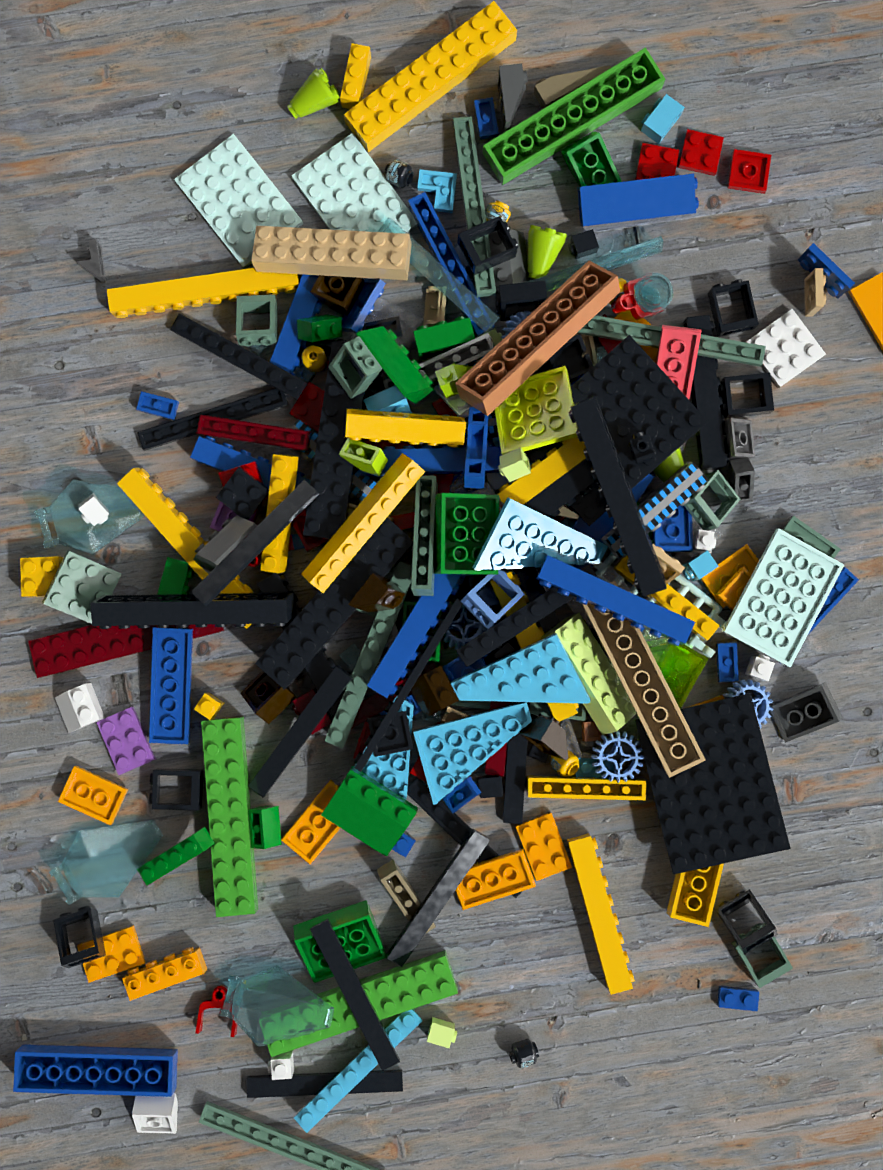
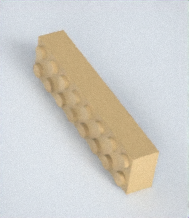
[251,226,412,280]

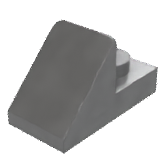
[77,240,106,283]

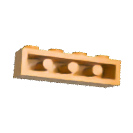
[122,946,207,1001]

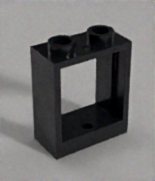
[457,216,518,275]
[708,279,759,337]
[495,281,548,321]
[718,373,774,418]
[149,768,203,811]
[716,889,778,955]
[53,906,106,968]

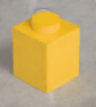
[194,692,224,720]

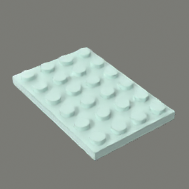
[292,133,418,234]
[174,134,304,269]
[722,528,844,667]

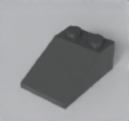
[498,63,527,133]
[770,682,843,743]

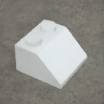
[55,683,105,733]
[132,1093,178,1134]

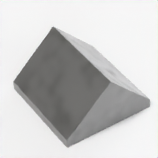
[722,418,755,460]

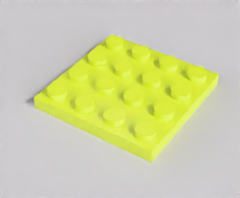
[495,366,578,455]

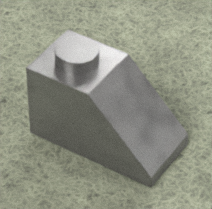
[728,457,755,503]

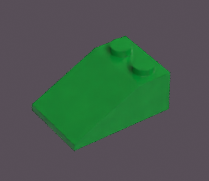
[561,132,622,187]

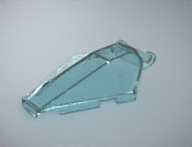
[34,480,145,555]
[49,820,163,905]
[219,965,334,1047]

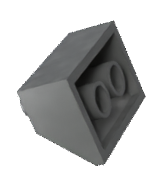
[488,229,530,293]
[193,515,257,574]

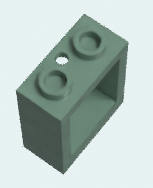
[236,294,278,346]
[328,336,382,398]
[684,470,740,531]
[731,923,793,988]

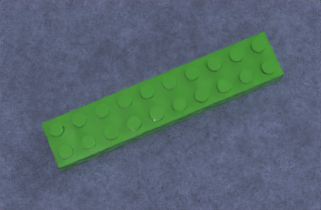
[483,47,666,185]
[201,716,259,917]
[259,950,458,1057]

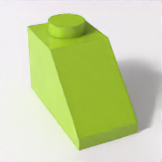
[435,364,473,399]
[339,438,388,476]

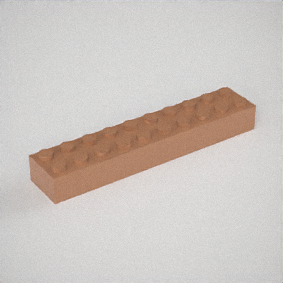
[455,261,620,416]

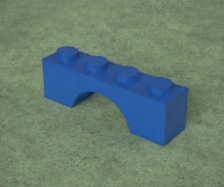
[464,407,489,489]

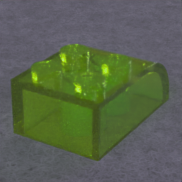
[657,644,709,709]

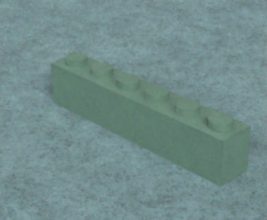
[411,476,438,596]

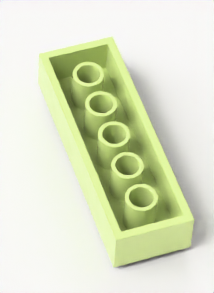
[541,613,636,735]

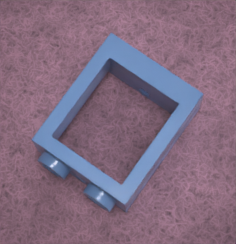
[461,569,525,629]

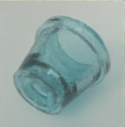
[634,273,673,312]

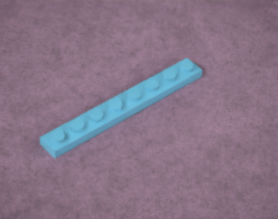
[294,1009,423,1133]

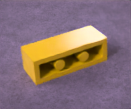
[340,43,371,109]

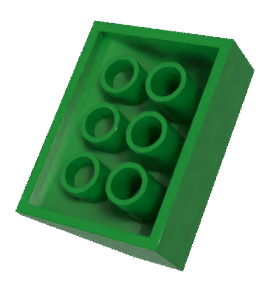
[356,326,434,404]
[434,493,499,575]
[321,766,418,857]
[293,900,386,983]

